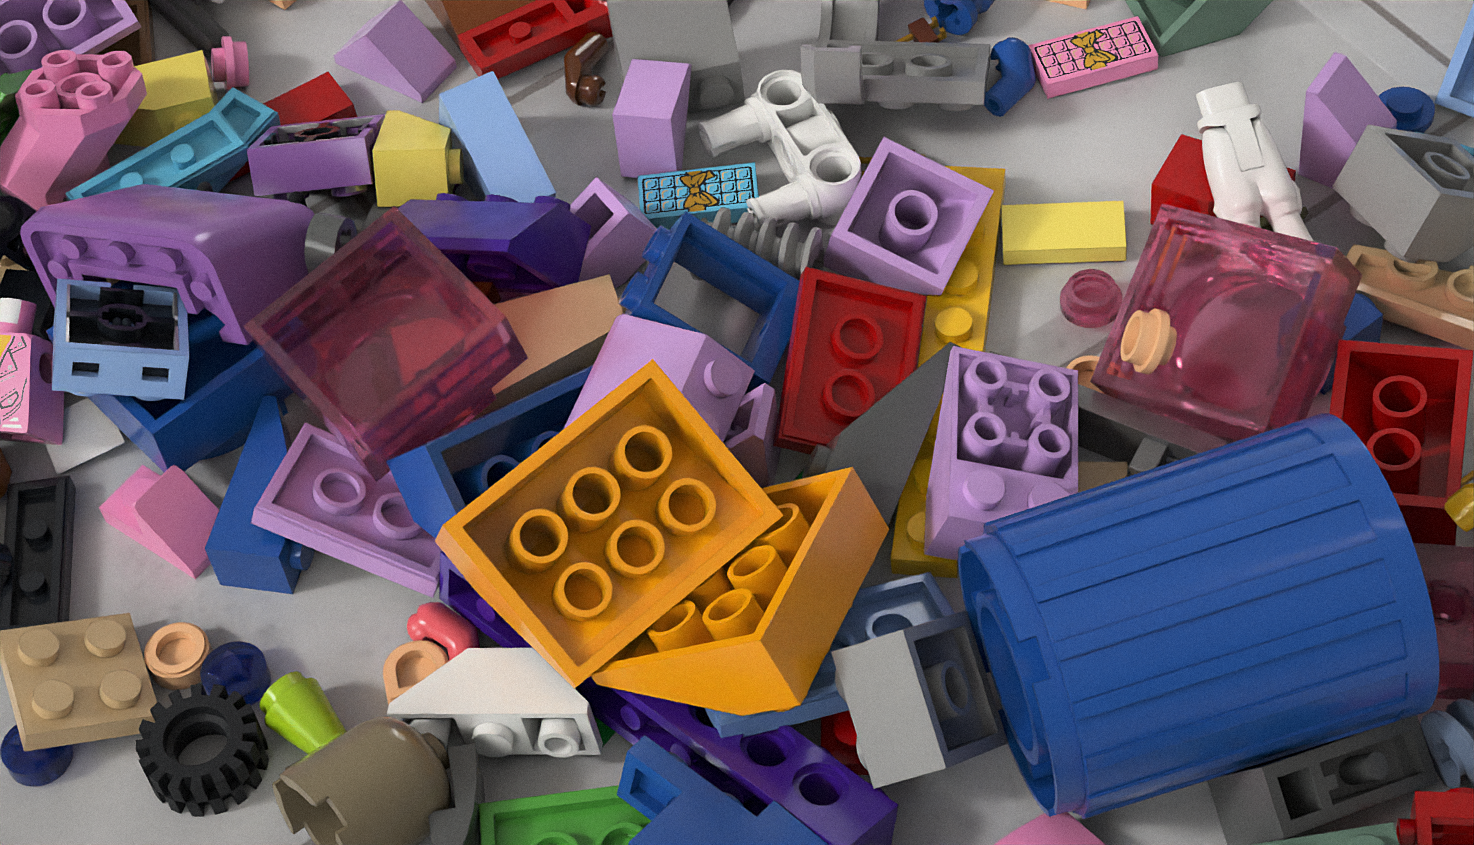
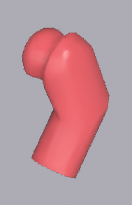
[407,602,480,661]

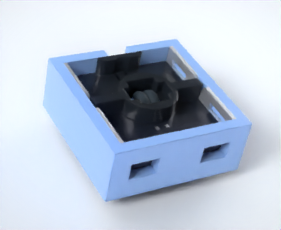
[52,278,189,401]

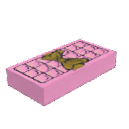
[1028,16,1158,99]

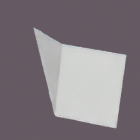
[45,394,125,475]

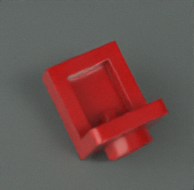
[1396,787,1474,845]

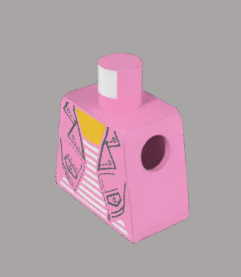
[0,298,64,445]

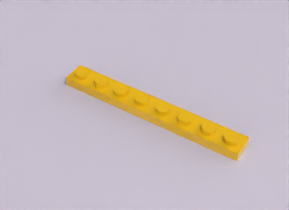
[890,166,1006,578]

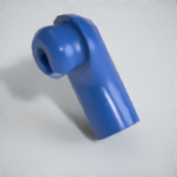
[984,37,1036,117]

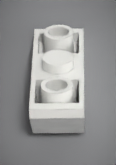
[387,648,603,758]

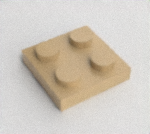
[0,613,157,752]

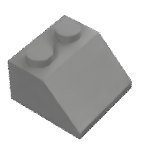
[606,0,745,114]
[1332,125,1474,263]
[831,610,1008,789]

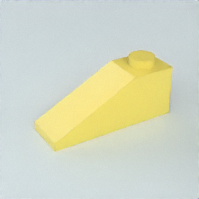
[114,50,218,147]

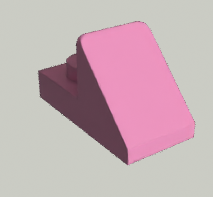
[99,465,219,579]

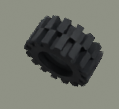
[136,684,269,817]

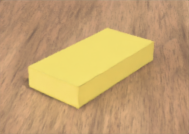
[1001,201,1127,265]

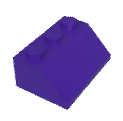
[358,193,591,293]

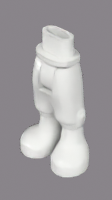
[1196,82,1337,306]

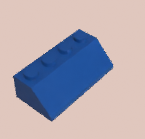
[386,364,594,539]

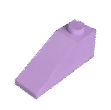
[475,177,657,309]

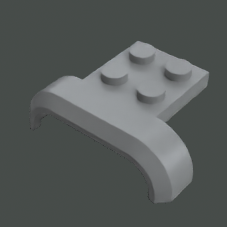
[801,0,990,111]

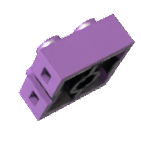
[247,114,385,201]

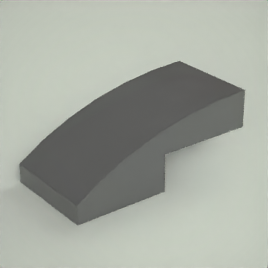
[428,743,485,845]

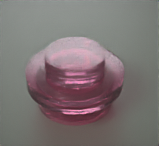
[1060,269,1122,328]

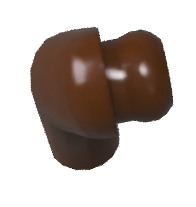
[564,32,609,107]

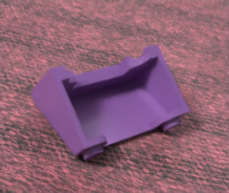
[20,184,315,345]

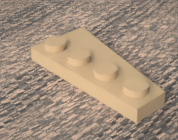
[1329,244,1474,351]

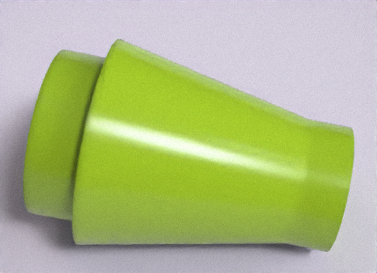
[259,671,346,754]

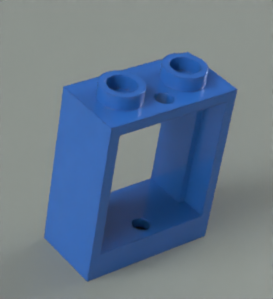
[618,211,800,395]

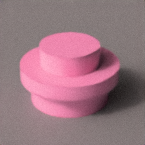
[211,36,249,93]

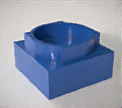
[46,280,322,472]

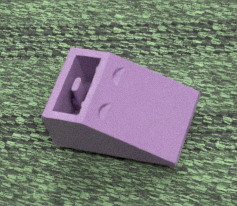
[924,346,1078,561]

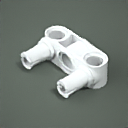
[698,70,862,232]

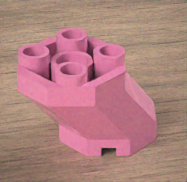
[0,50,147,210]

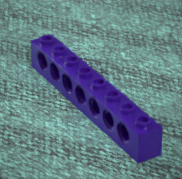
[439,551,899,845]

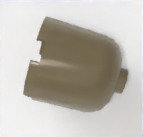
[272,717,452,845]

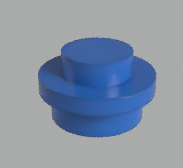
[1378,87,1435,133]

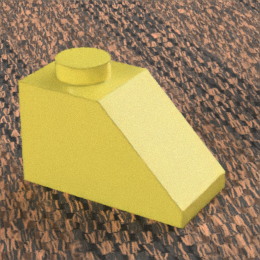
[372,110,464,207]

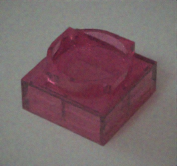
[1090,204,1363,441]
[243,206,528,482]

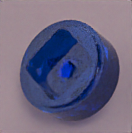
[200,641,271,705]
[0,724,73,787]

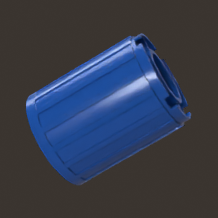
[958,413,1440,819]

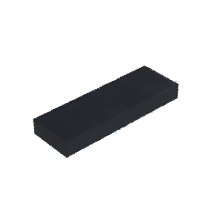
[0,475,76,630]

